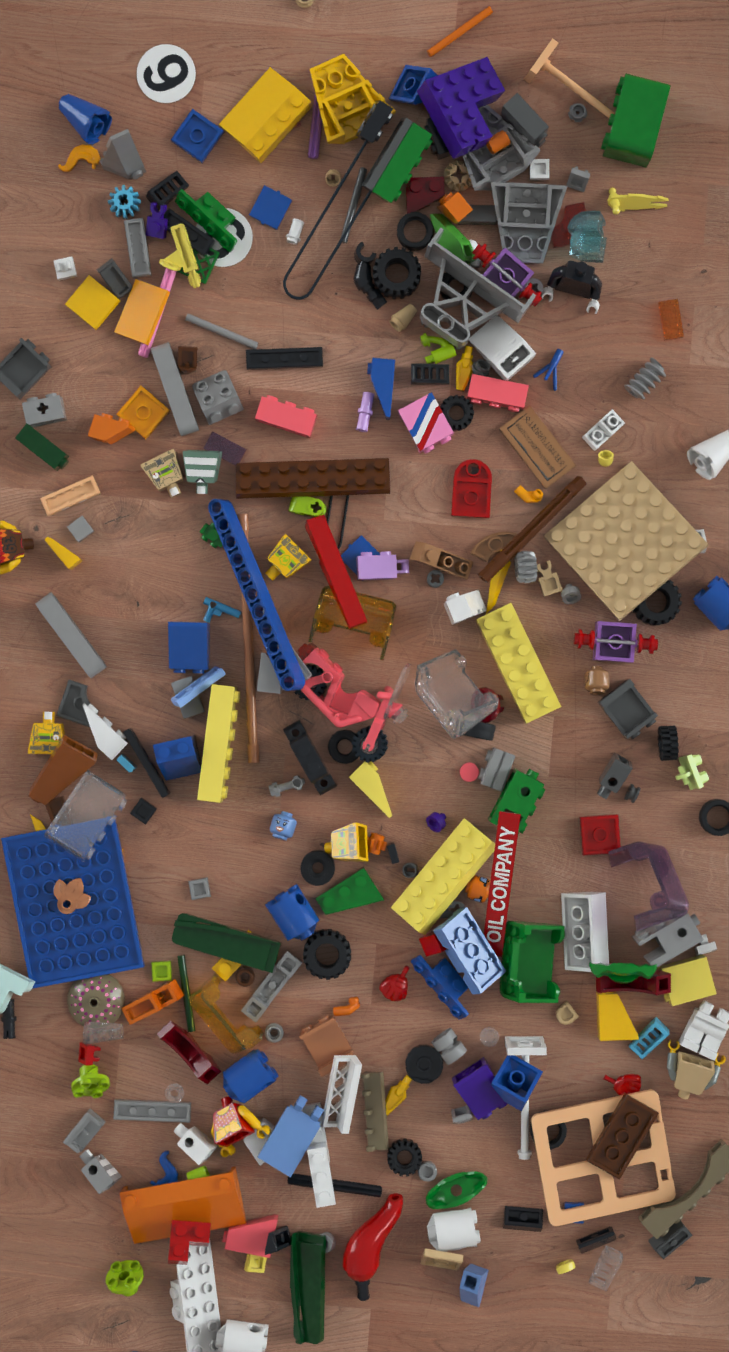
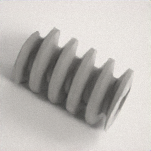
[624,357,666,400]

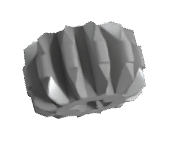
[514,551,538,584]

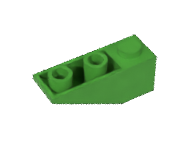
[430,214,475,264]

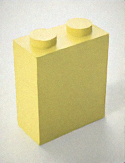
[659,954,717,1006]

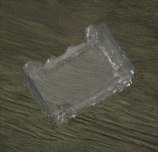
[44,770,128,862]

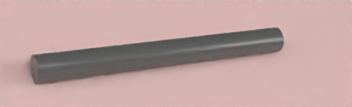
[340,167,367,243]

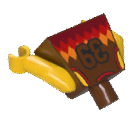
[0,521,34,575]

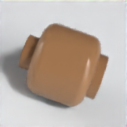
[585,666,610,695]

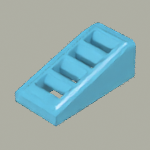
[628,1017,669,1059]

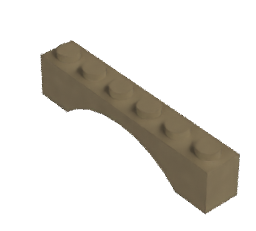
[638,1139,729,1239]

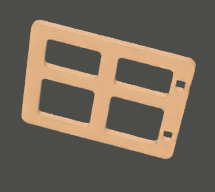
[531,1089,676,1226]

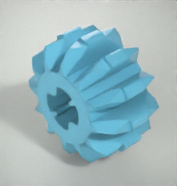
[108,185,141,219]

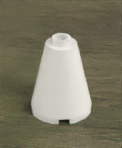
[687,429,729,480]

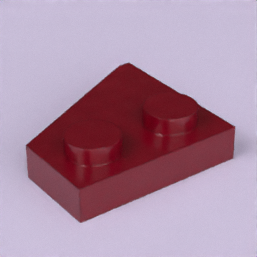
[406,176,445,214]

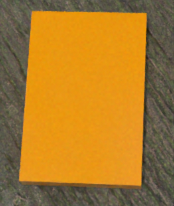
[114,279,170,346]

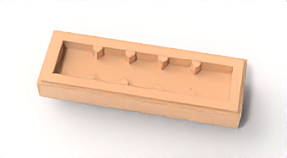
[40,475,101,516]

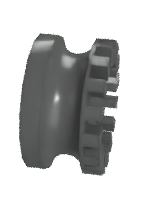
[427,570,444,588]
[624,784,641,803]

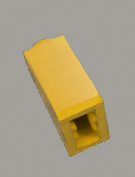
[596,991,639,1041]

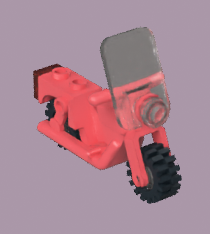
[292,642,412,762]

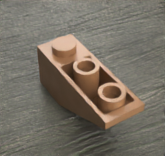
[410,541,473,580]

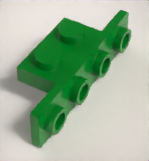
[175,189,237,252]

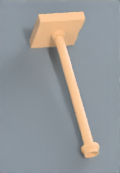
[523,38,614,118]

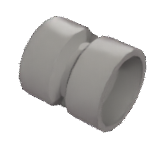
[431,1028,467,1065]

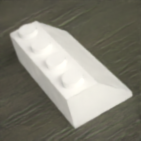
[561,892,609,972]

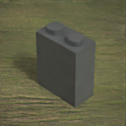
[501,93,549,148]

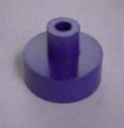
[426,812,446,833]

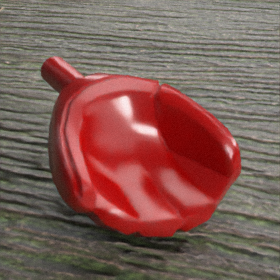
[379,966,409,1002]
[603,1074,641,1096]

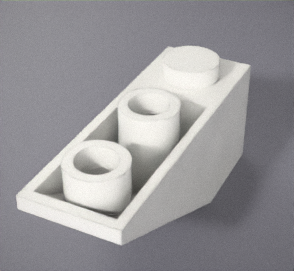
[83,703,128,760]

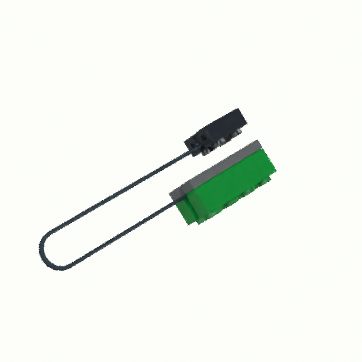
[283,100,433,300]

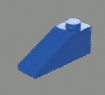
[367,358,395,420]

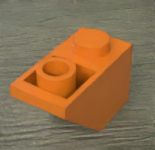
[437,192,473,224]
[88,413,135,445]

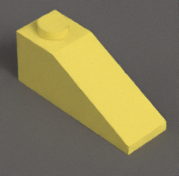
[349,761,392,818]

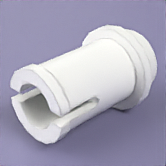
[286,218,304,245]

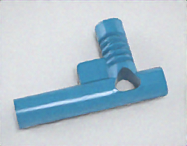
[203,597,241,623]

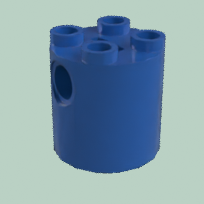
[693,576,729,631]
[265,884,320,941]
[223,1049,279,1103]

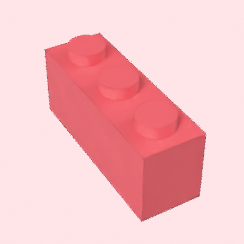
[467,374,529,412]
[255,395,317,438]

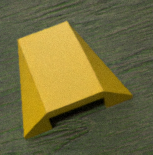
[309,54,396,144]

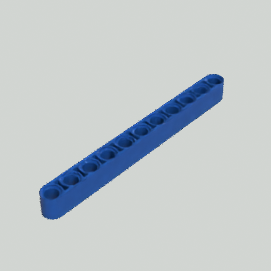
[208,499,305,691]

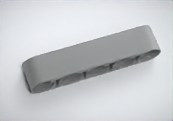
[151,342,199,437]
[35,592,107,679]

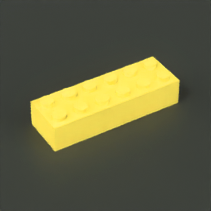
[475,603,561,724]
[197,684,240,803]
[391,818,495,935]

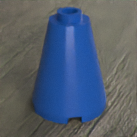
[59,94,112,145]

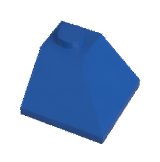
[389,65,438,105]
[491,1055,543,1112]

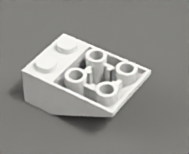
[468,315,536,381]

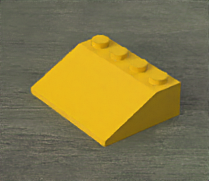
[219,67,312,164]

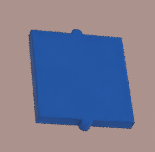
[249,185,292,230]
[341,535,380,581]

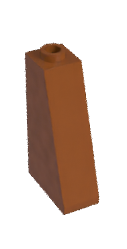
[28,735,98,805]

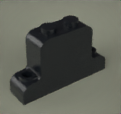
[283,720,337,796]

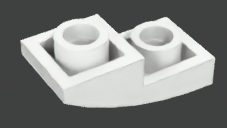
[582,409,625,451]

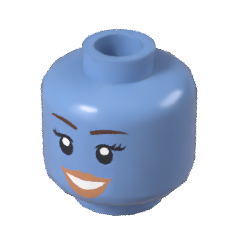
[270,811,297,841]

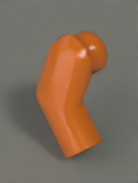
[333,996,360,1016]

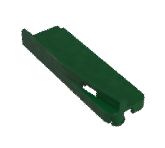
[172,913,282,973]
[290,1231,326,1344]

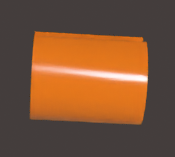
[486,130,511,154]

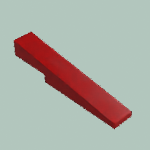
[305,514,367,629]

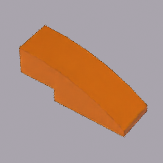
[121,979,184,1025]

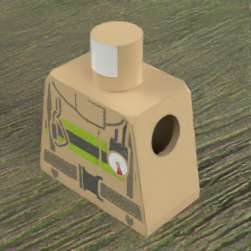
[141,449,184,498]

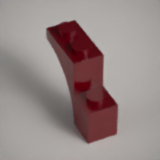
[596,969,671,996]
[157,1021,222,1084]

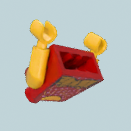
[211,1096,271,1157]

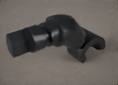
[353,242,387,310]

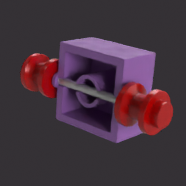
[472,243,542,307]
[574,621,658,663]

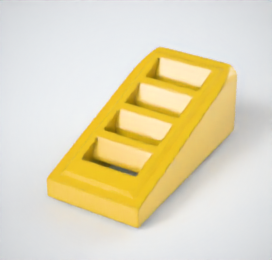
[45,537,83,570]

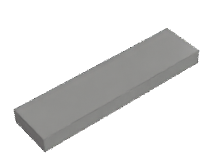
[113,1099,191,1123]

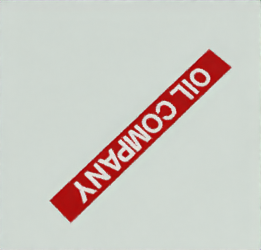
[484,811,521,957]

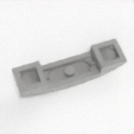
[241,951,303,1022]

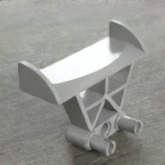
[420,228,536,350]

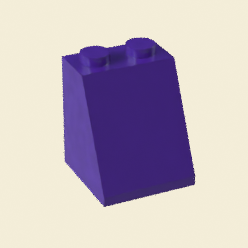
[452,1057,508,1120]

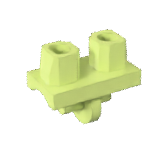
[675,754,709,790]

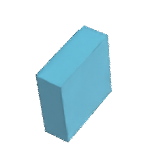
[117,754,137,773]

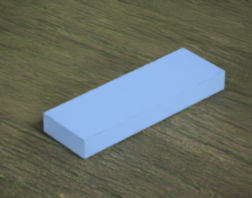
[171,666,226,708]

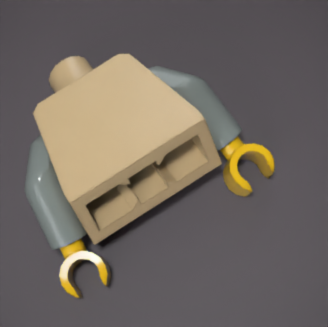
[667,1040,726,1099]

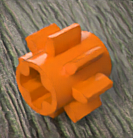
[367,832,387,855]

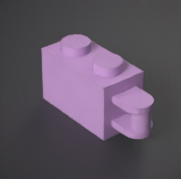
[356,551,409,580]

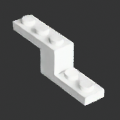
[302,1102,336,1208]

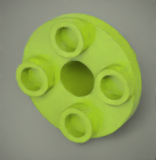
[71,1064,110,1098]
[105,1260,144,1296]

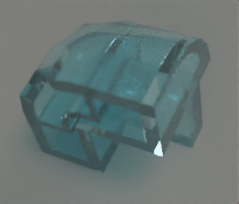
[567,211,607,263]

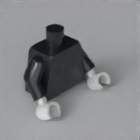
[542,261,602,314]

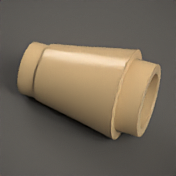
[389,304,417,332]

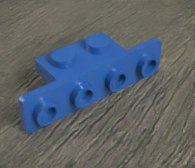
[410,955,469,1020]

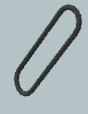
[326,495,349,549]

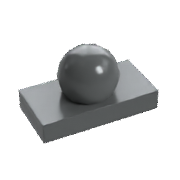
[97,258,133,299]

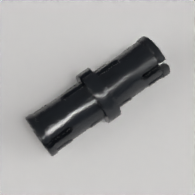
[1,999,17,1039]

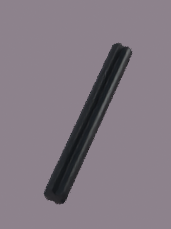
[287,1174,382,1197]

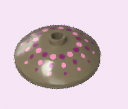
[67,974,125,1029]

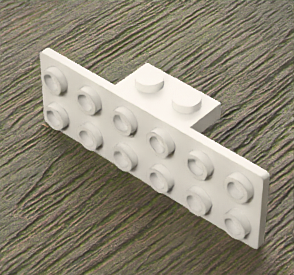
[170,1238,221,1352]

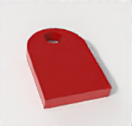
[451,459,492,518]

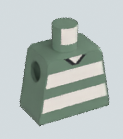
[183,450,222,494]

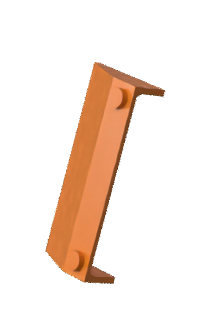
[120,1166,247,1244]

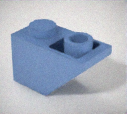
[459,1264,489,1307]

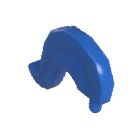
[150,1150,178,1186]

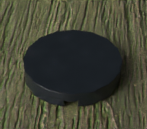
[405,1045,443,1084]

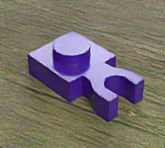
[146,202,168,239]

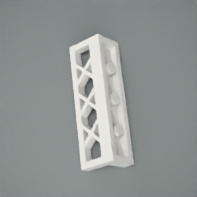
[321,1055,362,1134]

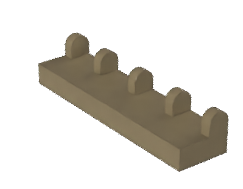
[361,1071,389,1152]

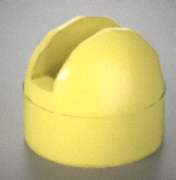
[598,450,614,467]

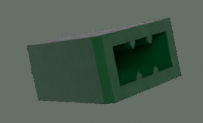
[15,423,69,471]

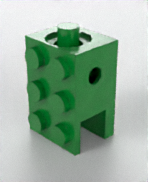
[488,768,545,835]

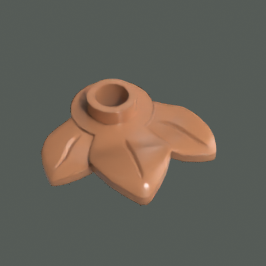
[54,878,91,914]

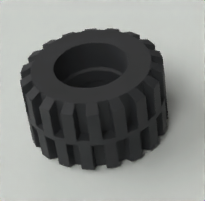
[373,247,421,300]
[632,580,682,626]
[303,929,351,980]

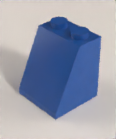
[168,622,210,673]
[153,735,202,781]

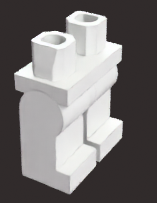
[678,1000,729,1061]

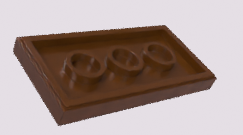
[586,1093,659,1180]

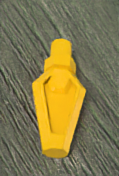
[456,346,473,391]
[385,1075,412,1116]

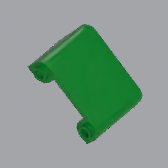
[500,921,565,1003]

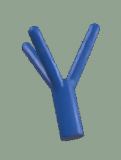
[533,349,564,391]

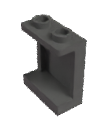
[0,338,52,400]
[598,679,658,739]

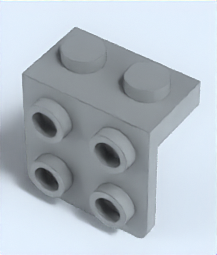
[192,370,244,425]

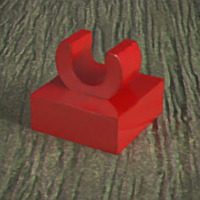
[78,1042,101,1065]

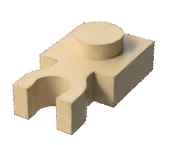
[537,560,562,597]

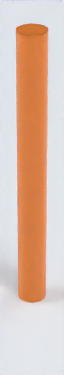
[427,6,493,57]

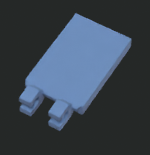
[257,1095,324,1177]

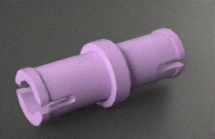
[356,392,375,432]

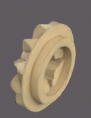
[444,160,472,191]

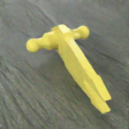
[607,187,669,215]

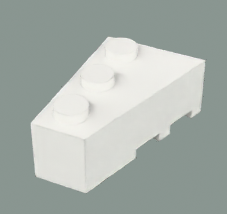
[444,590,486,625]

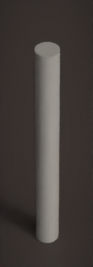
[185,314,259,349]

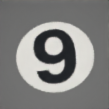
[137,44,196,103]
[196,208,253,267]

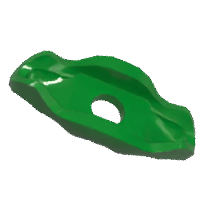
[589,962,657,983]
[426,1171,488,1209]

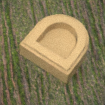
[556,1001,579,1025]

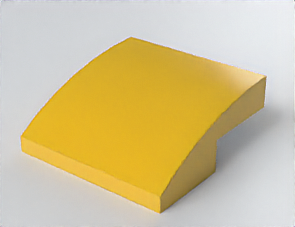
[65,275,120,330]

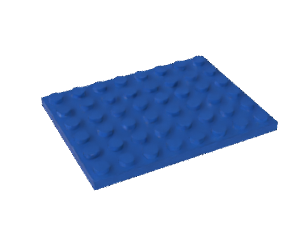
[1,816,145,989]

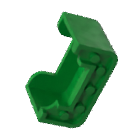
[601,73,671,168]

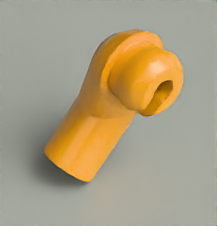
[514,485,543,503]

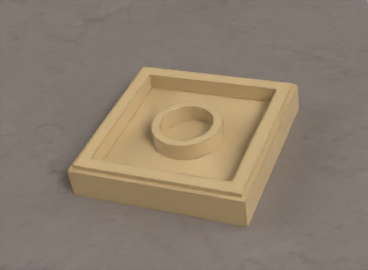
[420,1248,464,1271]

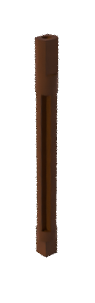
[478,476,587,583]

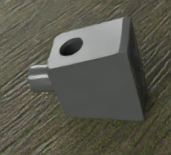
[597,752,633,799]

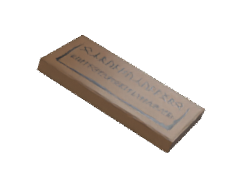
[499,405,576,489]

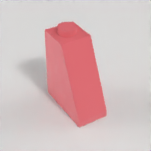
[222,1214,278,1258]

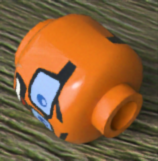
[464,875,490,903]

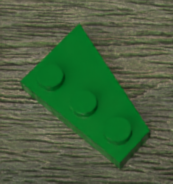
[315,867,384,915]

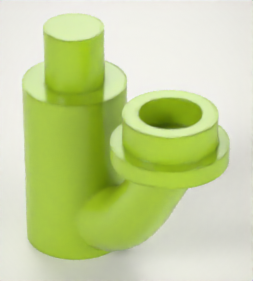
[420,333,457,364]

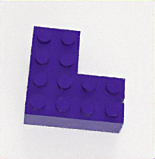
[417,57,505,159]

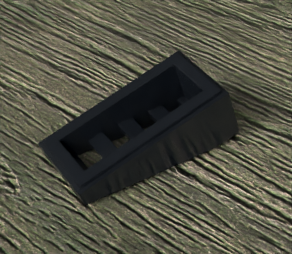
[146,171,189,211]
[411,363,449,385]

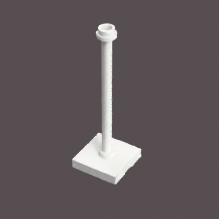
[505,1036,547,1160]

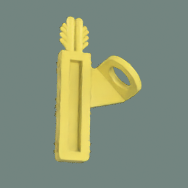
[159,224,201,288]

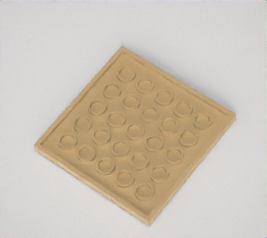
[544,461,708,621]

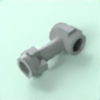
[269,775,305,797]

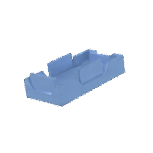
[433,907,506,994]

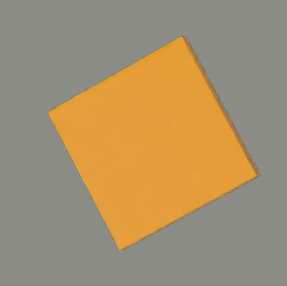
[116,386,170,440]

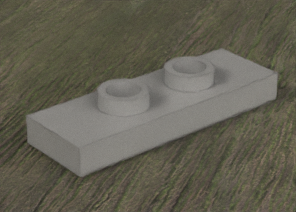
[124,218,152,278]

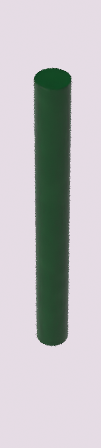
[177,955,196,1032]

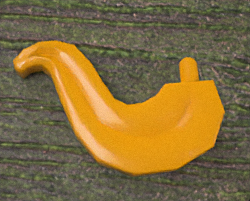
[58,144,101,172]

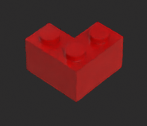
[168,1220,211,1265]

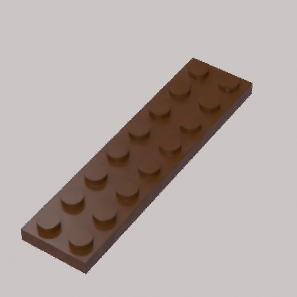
[236,458,390,499]

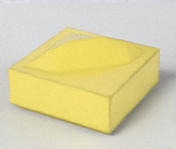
[244,1254,267,1273]

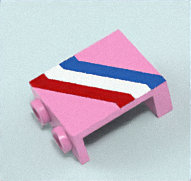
[398,392,454,454]

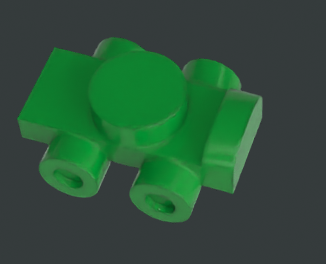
[200,523,223,549]

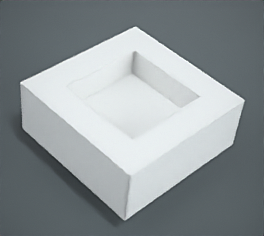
[529,159,549,180]

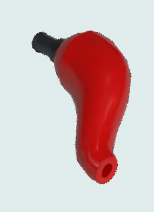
[342,1193,403,1301]

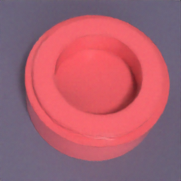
[460,762,479,782]

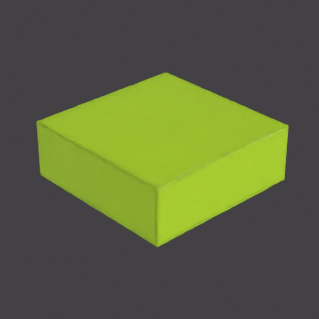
[151,961,172,982]

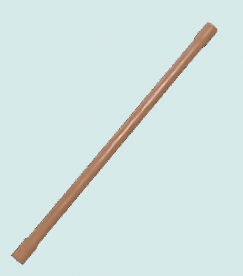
[237,514,260,763]

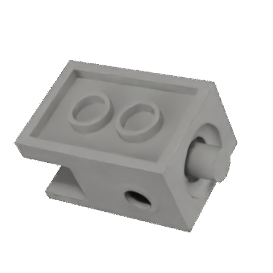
[632,908,704,967]

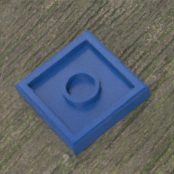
[171,109,224,163]

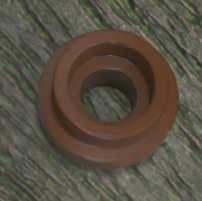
[236,967,255,987]

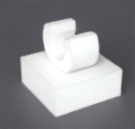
[54,256,77,281]
[694,934,717,956]

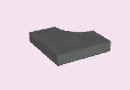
[56,679,99,728]

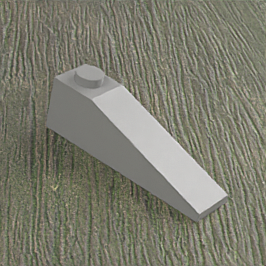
[100,129,146,179]

